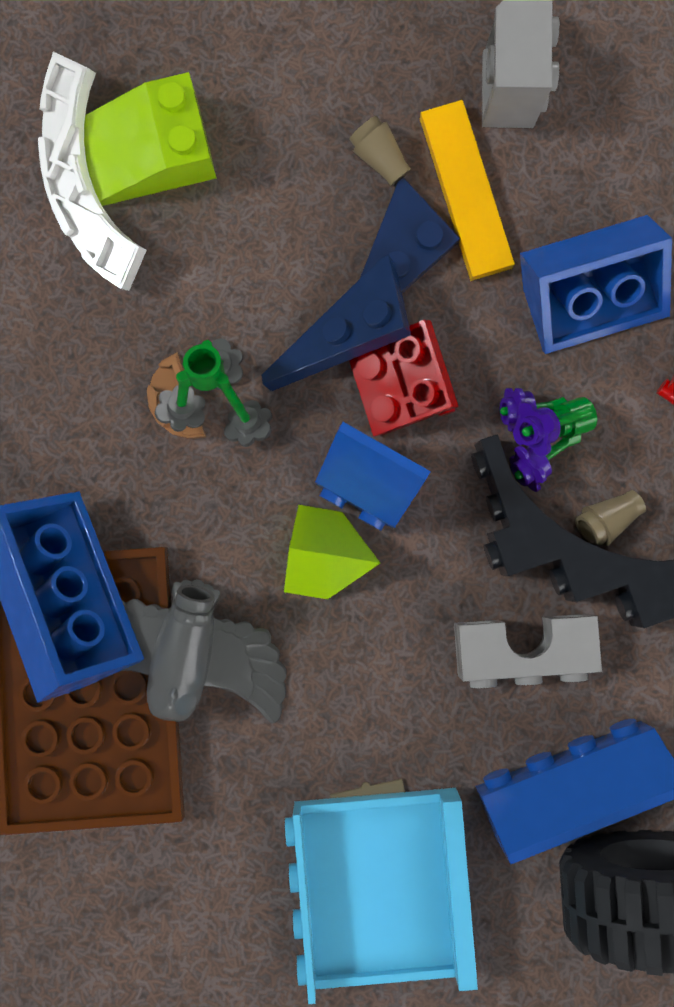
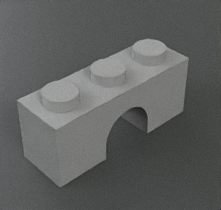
[454,614,602,688]

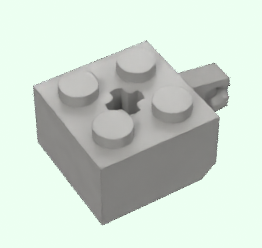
[482,0,560,128]

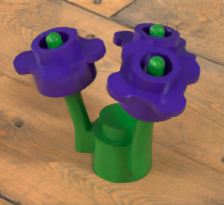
[500,388,597,492]

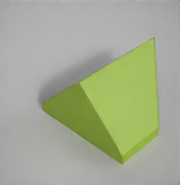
[284,505,380,600]

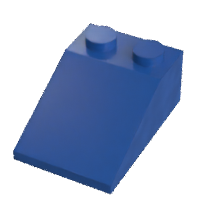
[315,422,431,531]

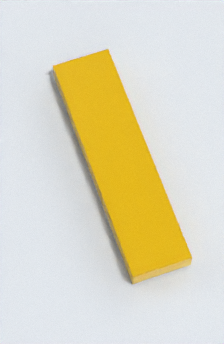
[420,100,515,281]

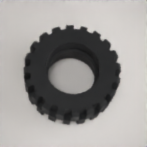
[559,830,674,976]

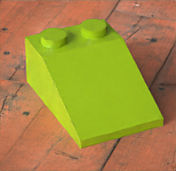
[84,72,216,206]

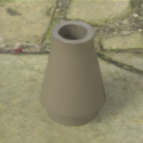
[349,116,411,186]
[575,490,646,547]

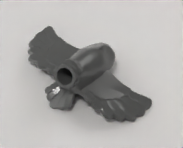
[122,579,287,724]

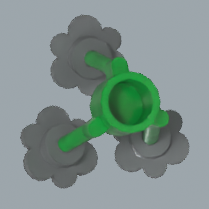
[155,338,272,447]

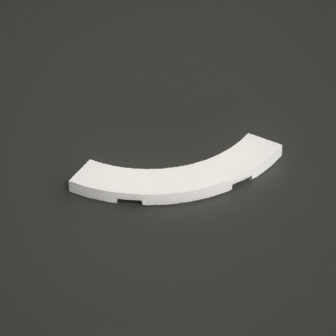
[38,52,147,291]

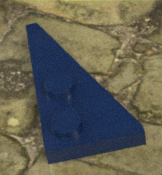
[360,177,460,293]
[261,255,411,391]

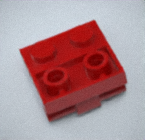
[349,320,459,437]

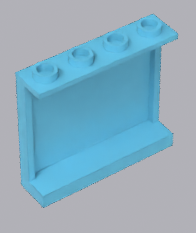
[285,788,478,1004]

